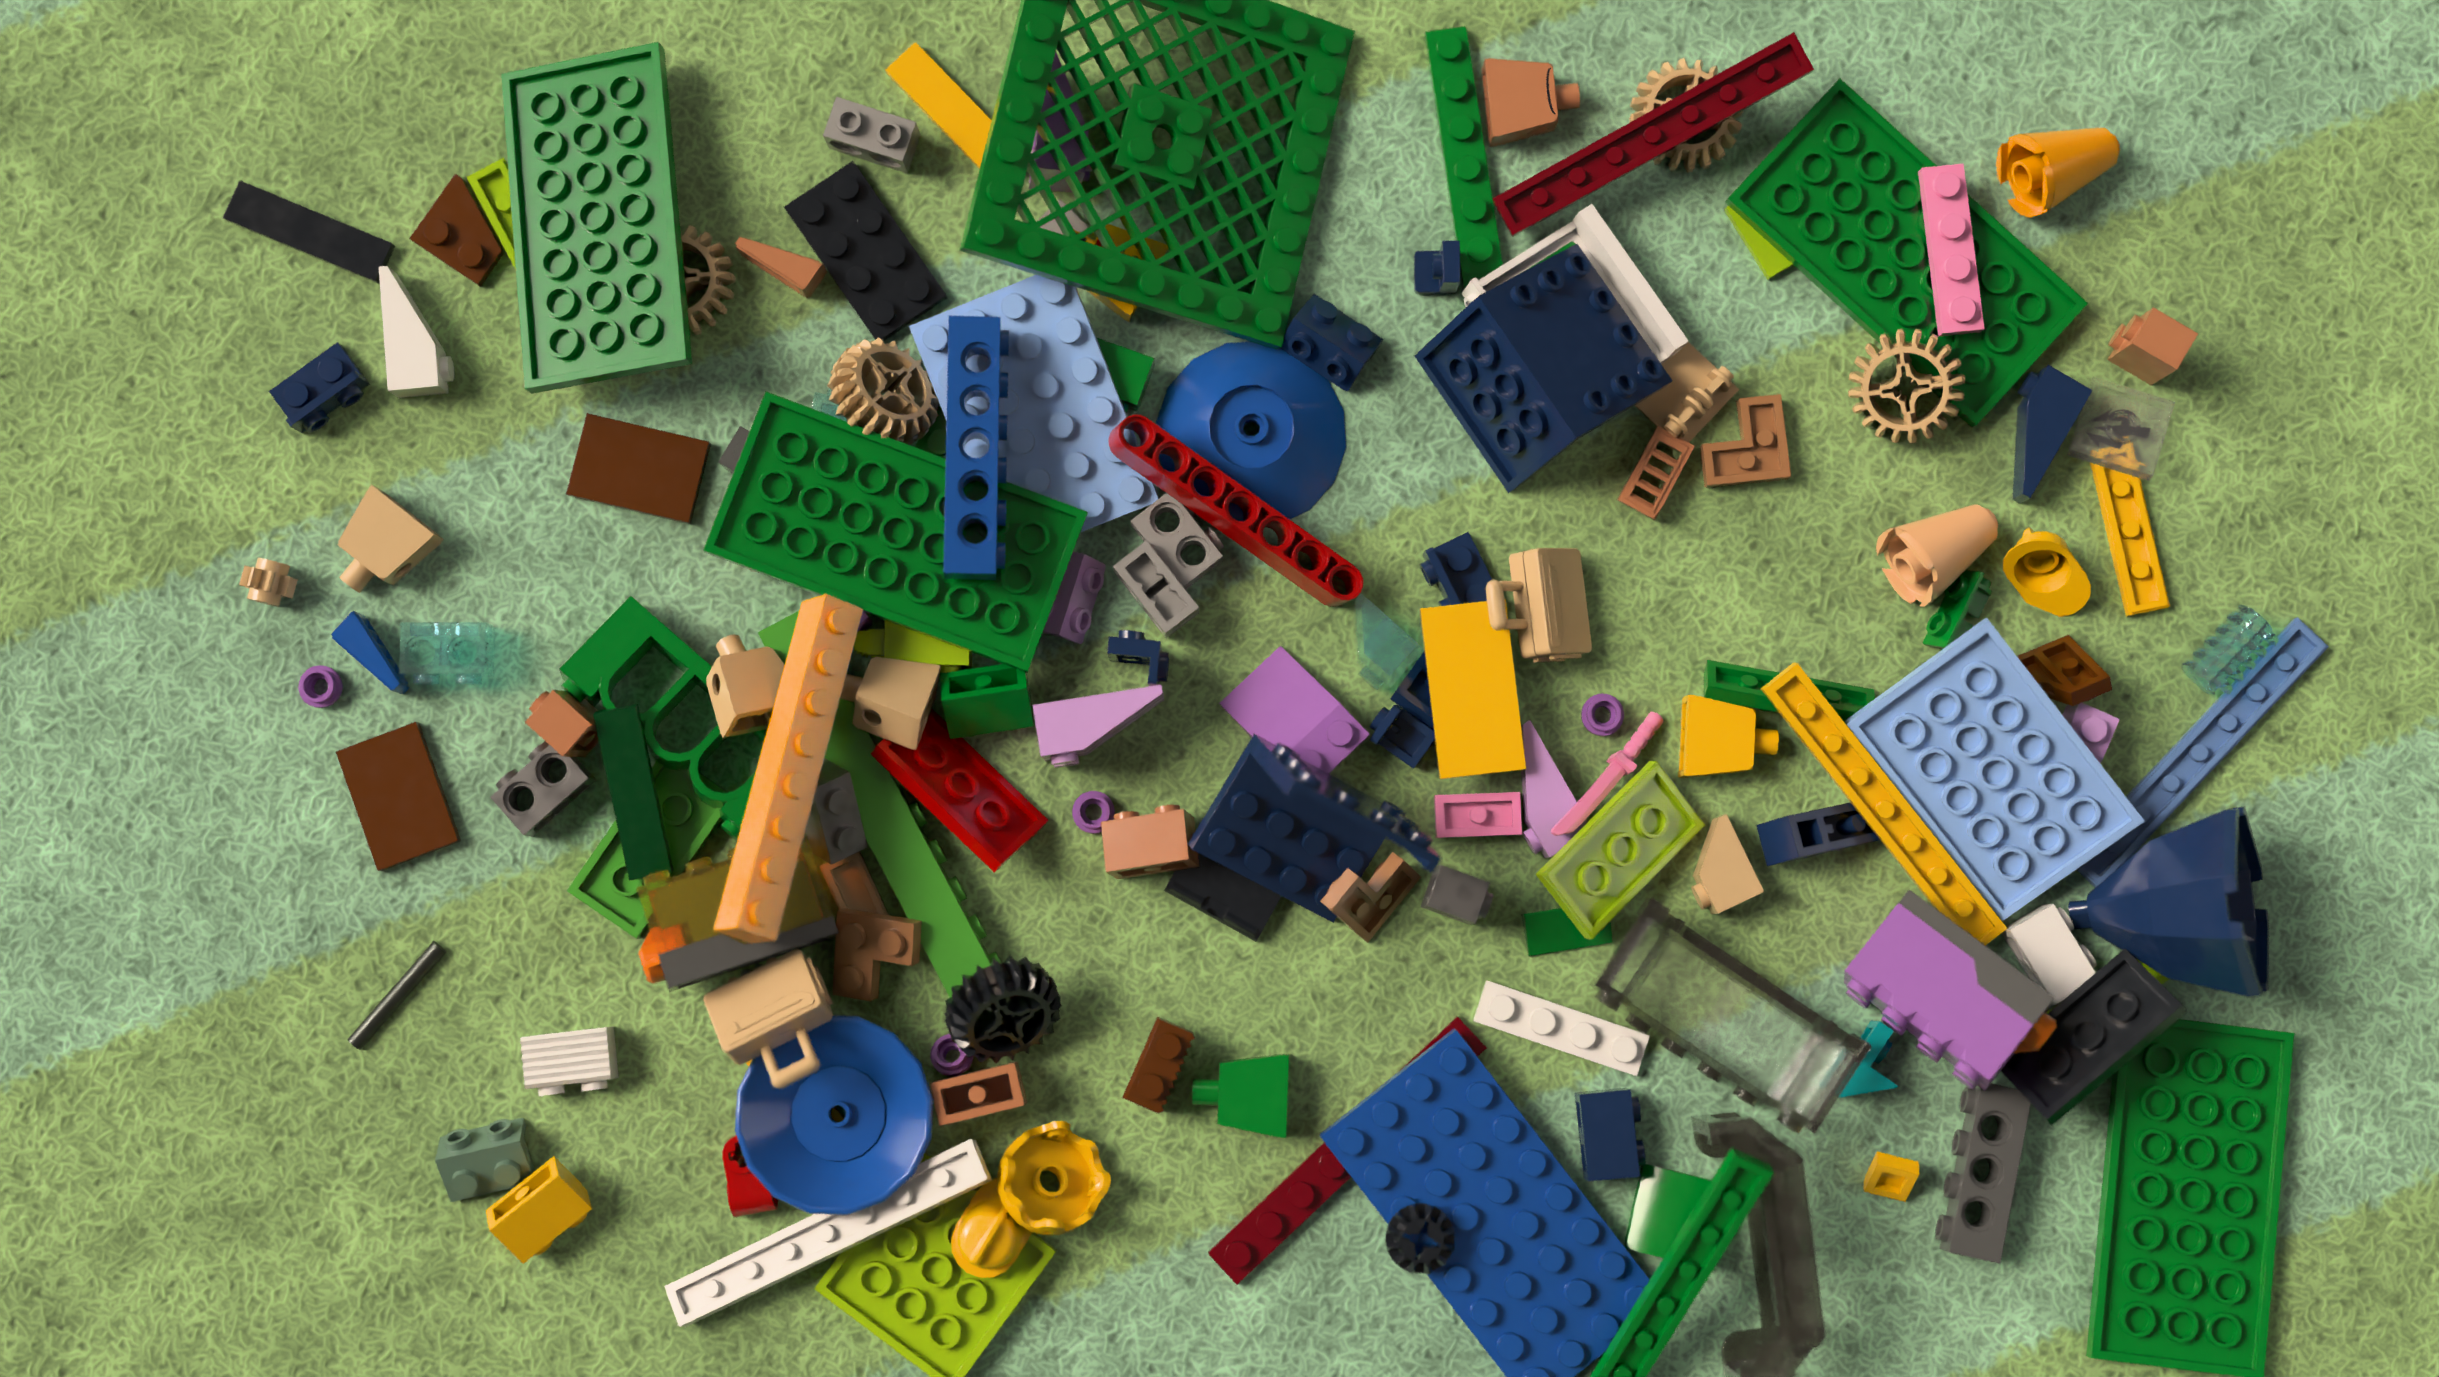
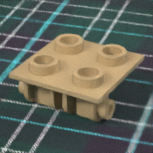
[1635,342,1740,442]

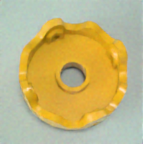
[997,1121,1111,1235]

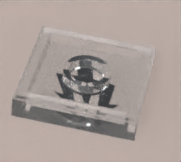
[2067,377,2175,481]

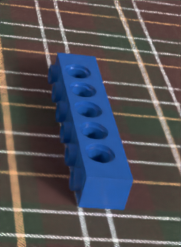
[943,316,1009,580]

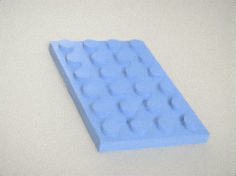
[909,275,1159,532]
[1845,617,2145,921]

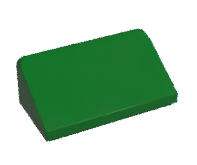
[1521,908,1613,956]

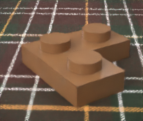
[1700,394,1791,488]
[1320,852,1421,943]
[832,908,922,1001]

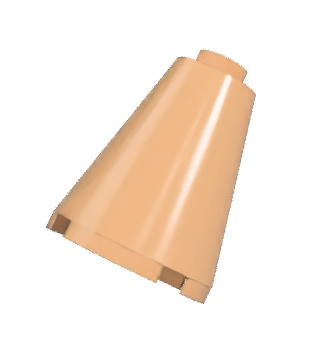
[1876,504,1998,607]

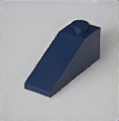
[2013,365,2093,504]
[1756,802,1880,866]

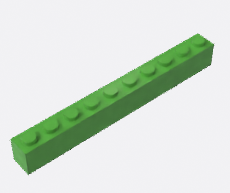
[758,611,1002,997]

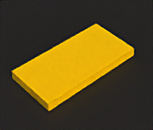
[1420,599,1526,779]

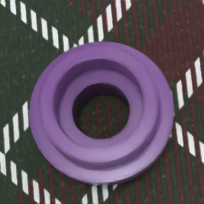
[298,665,343,708]
[1581,694,1624,736]
[1072,791,1115,833]
[930,1034,974,1077]

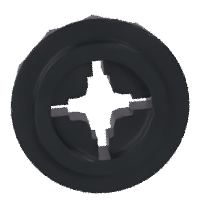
[1385,1203,1455,1274]

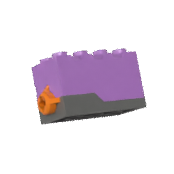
[1844,890,2057,1091]

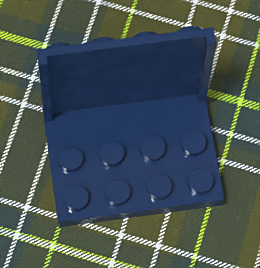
[1415,244,1673,493]
[1188,733,1442,923]

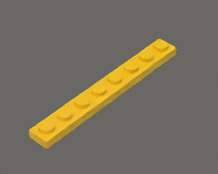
[1761,662,2007,946]

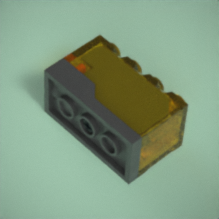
[636,833,838,992]

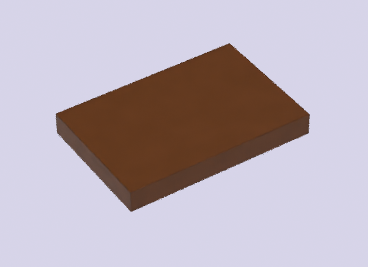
[566,413,711,524]
[336,722,461,871]

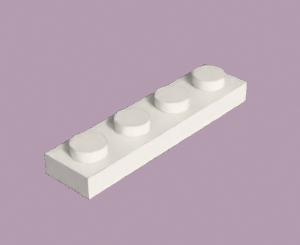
[1473,980,1650,1076]

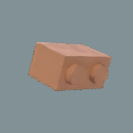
[2108,307,2198,385]
[525,690,599,757]
[1101,805,1199,879]
[930,1061,1028,1126]

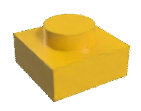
[1863,1151,1919,1202]

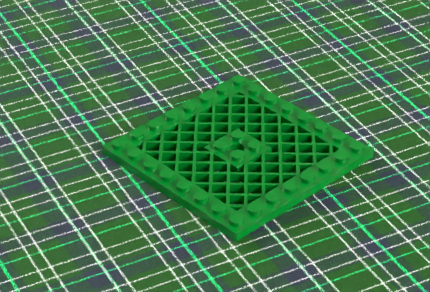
[960,0,1355,349]

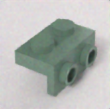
[435,1118,535,1202]

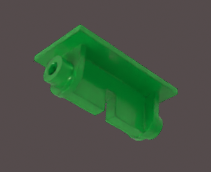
[1922,570,1992,650]

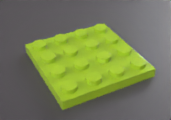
[814,1151,1057,1377]

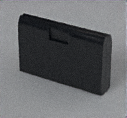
[1164,853,1281,942]

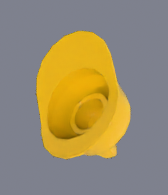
[2003,527,2091,617]
[951,1178,1032,1278]

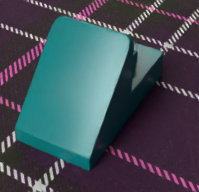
[1824,1020,1898,1098]

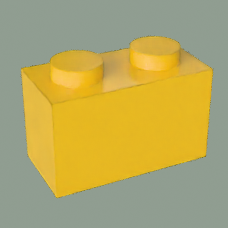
[486,1156,592,1264]

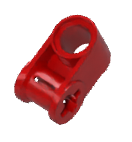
[722,1135,778,1218]

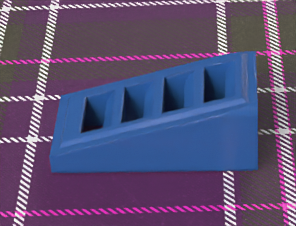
[331,611,410,694]

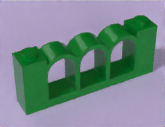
[559,596,767,841]

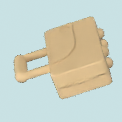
[1486,548,1592,663]
[704,949,833,1089]

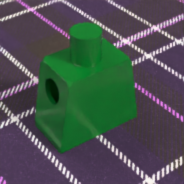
[1192,1054,1289,1138]

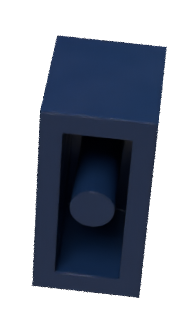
[1575,1088,1646,1182]

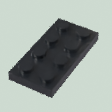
[784,161,947,341]
[2001,948,2187,1126]

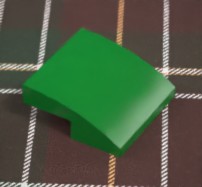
[1624,1164,1715,1270]

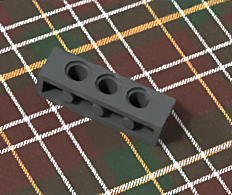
[1935,1083,2031,1264]

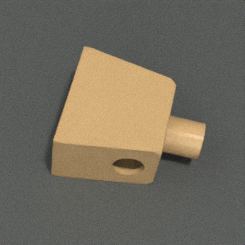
[338,485,444,593]
[706,634,785,738]
[840,657,941,750]

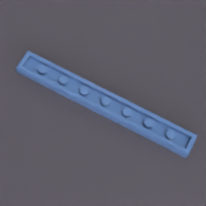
[2076,617,2329,887]

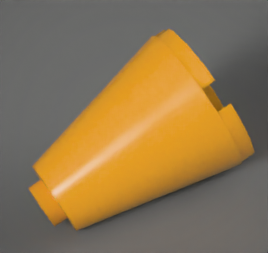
[1996,127,2120,218]

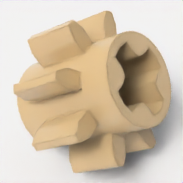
[239,558,298,607]

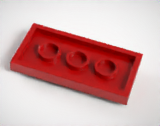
[871,709,1049,873]

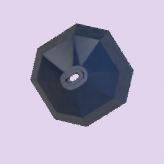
[2068,807,2269,997]

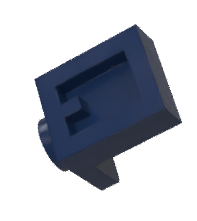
[1414,241,1460,294]

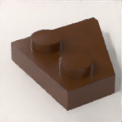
[409,173,504,287]
[2017,635,2112,706]

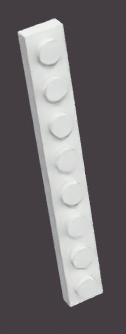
[664,1139,992,1327]

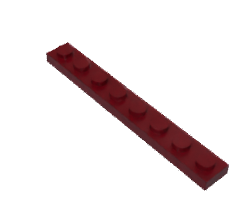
[1492,32,1814,237]
[1207,1016,1487,1285]

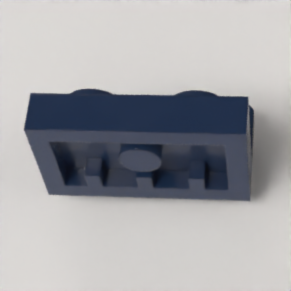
[269,342,370,433]
[1419,532,1492,606]

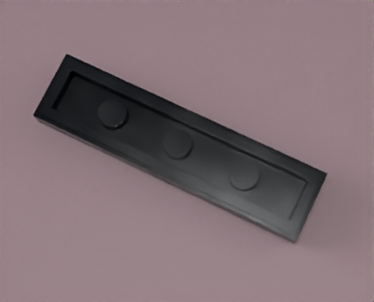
[223,180,395,284]

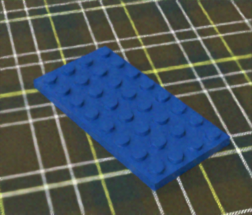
[1319,1029,1650,1377]

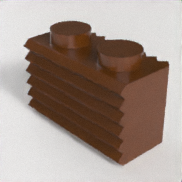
[1122,1017,1195,1113]

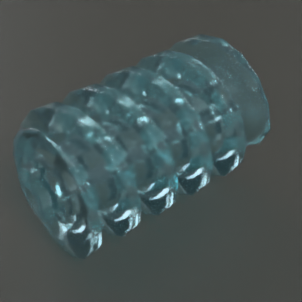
[2181,604,2279,695]

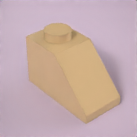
[1691,814,1764,914]

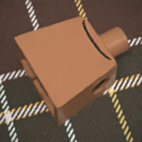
[1481,59,1580,147]

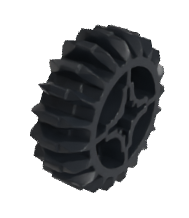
[944,955,1062,1064]

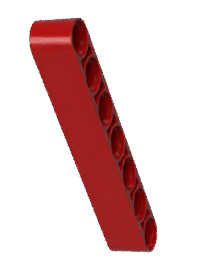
[1109,414,1363,607]

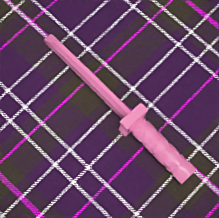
[1551,712,1664,836]

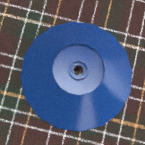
[1156,342,1346,521]
[735,1015,933,1215]

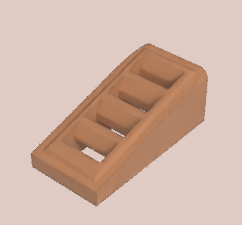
[735,237,827,298]
[1617,426,1695,520]

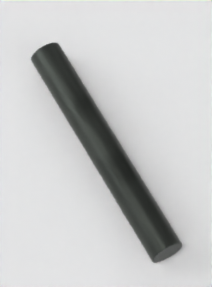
[347,941,447,1050]

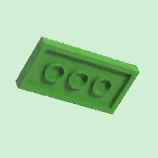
[567,761,728,939]

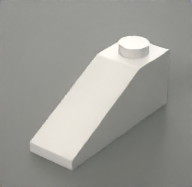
[379,266,454,398]

